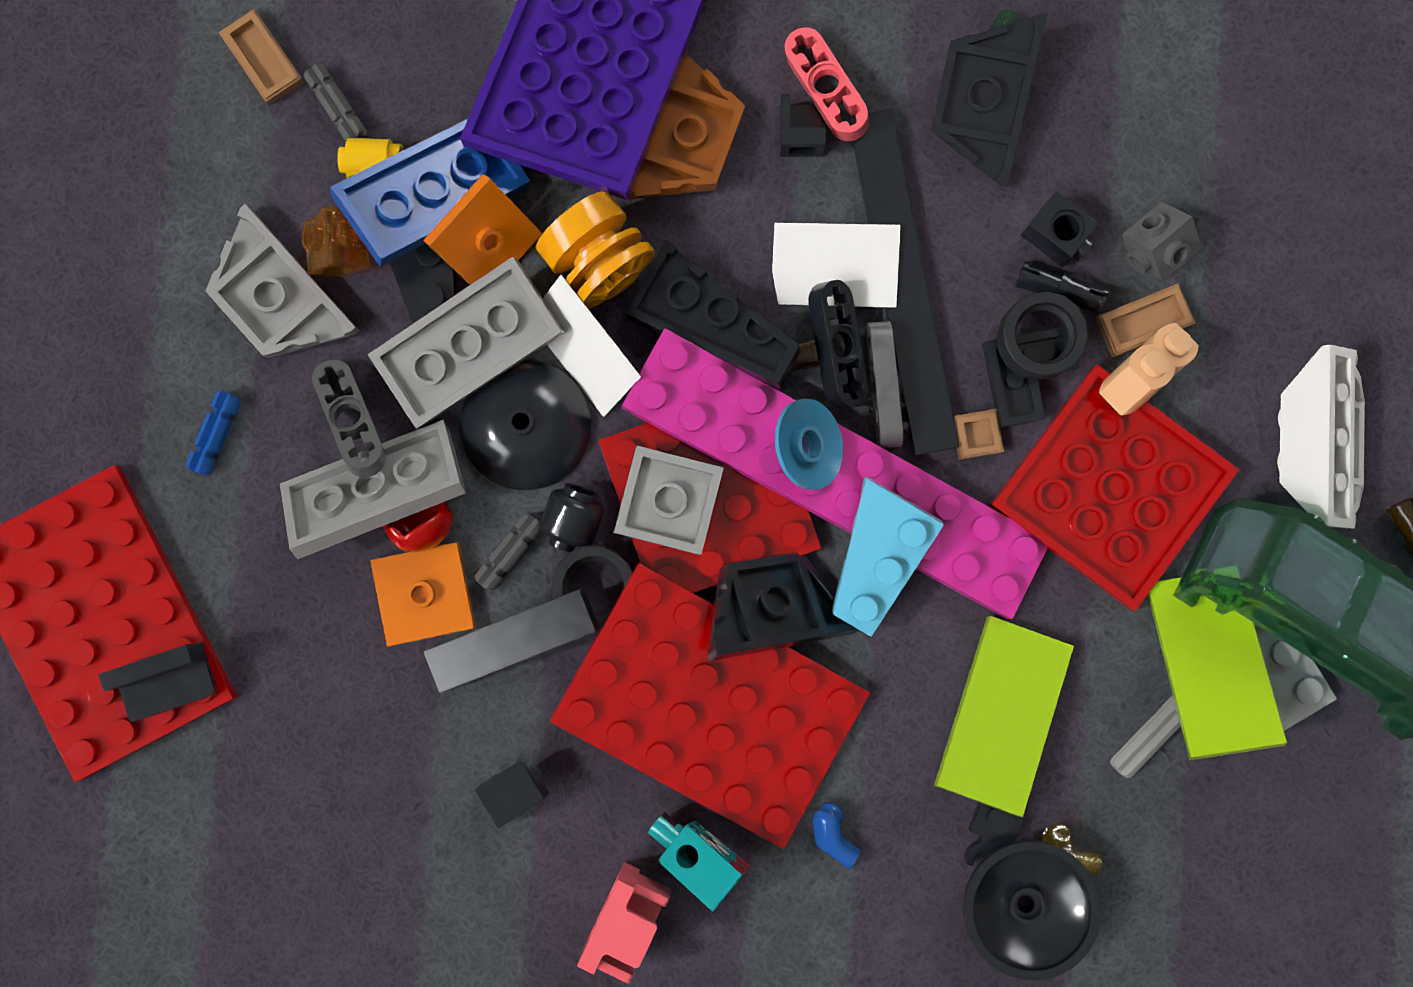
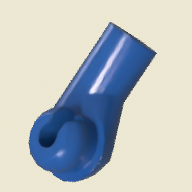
[812,802,861,869]

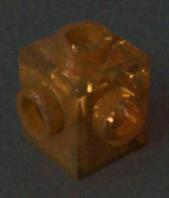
[302,206,370,277]

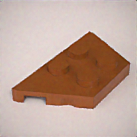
[628,49,745,199]

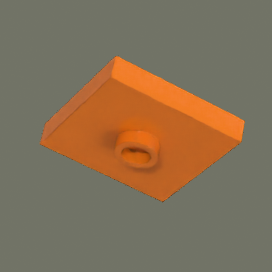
[423,174,542,285]
[370,542,476,647]

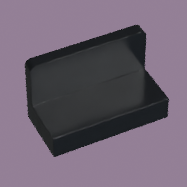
[98,642,217,722]

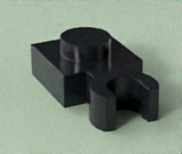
[964,802,1028,866]

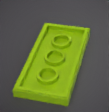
[1148,568,1287,760]
[934,616,1074,817]

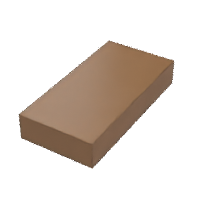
[218,9,305,106]
[1095,284,1195,358]

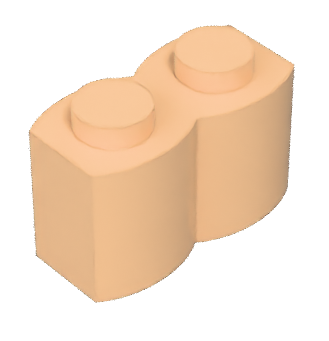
[1099,323,1199,416]

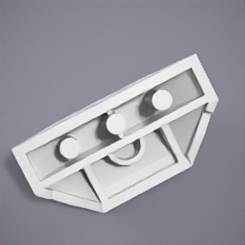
[1277,345,1365,529]

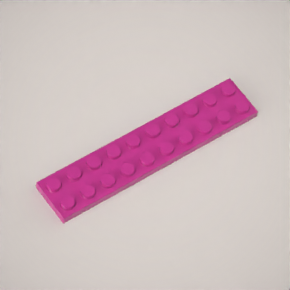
[621,328,1048,619]

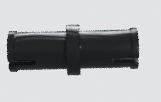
[1015,260,1109,315]

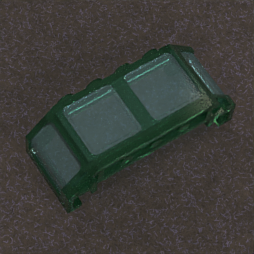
[1173,498,1413,740]

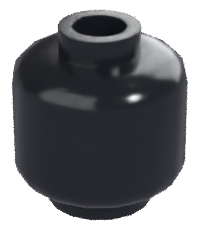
[540,483,604,552]

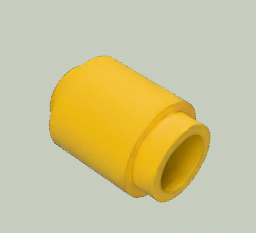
[338,138,404,178]

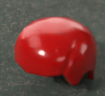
[383,501,453,552]

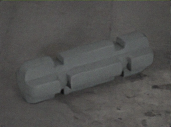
[304,63,367,140]
[475,513,542,591]

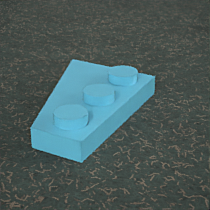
[832,475,944,637]

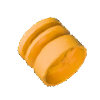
[535,191,655,309]

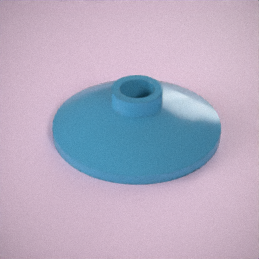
[775,399,843,490]

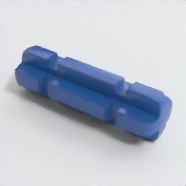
[186,391,241,475]

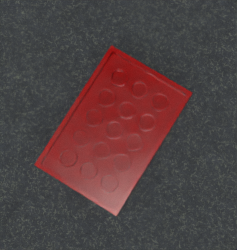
[0,465,238,783]
[550,562,870,849]

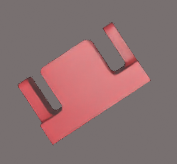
[577,862,671,984]

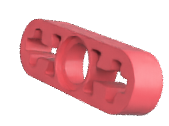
[785,27,869,141]

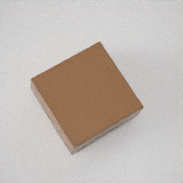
[953,409,1004,460]

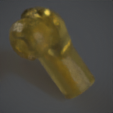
[1042,823,1102,876]

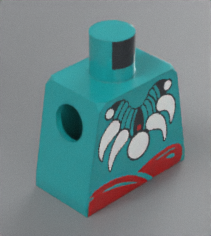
[648,812,750,912]

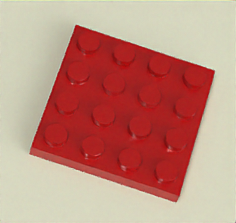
[989,364,1239,611]
[598,423,821,593]

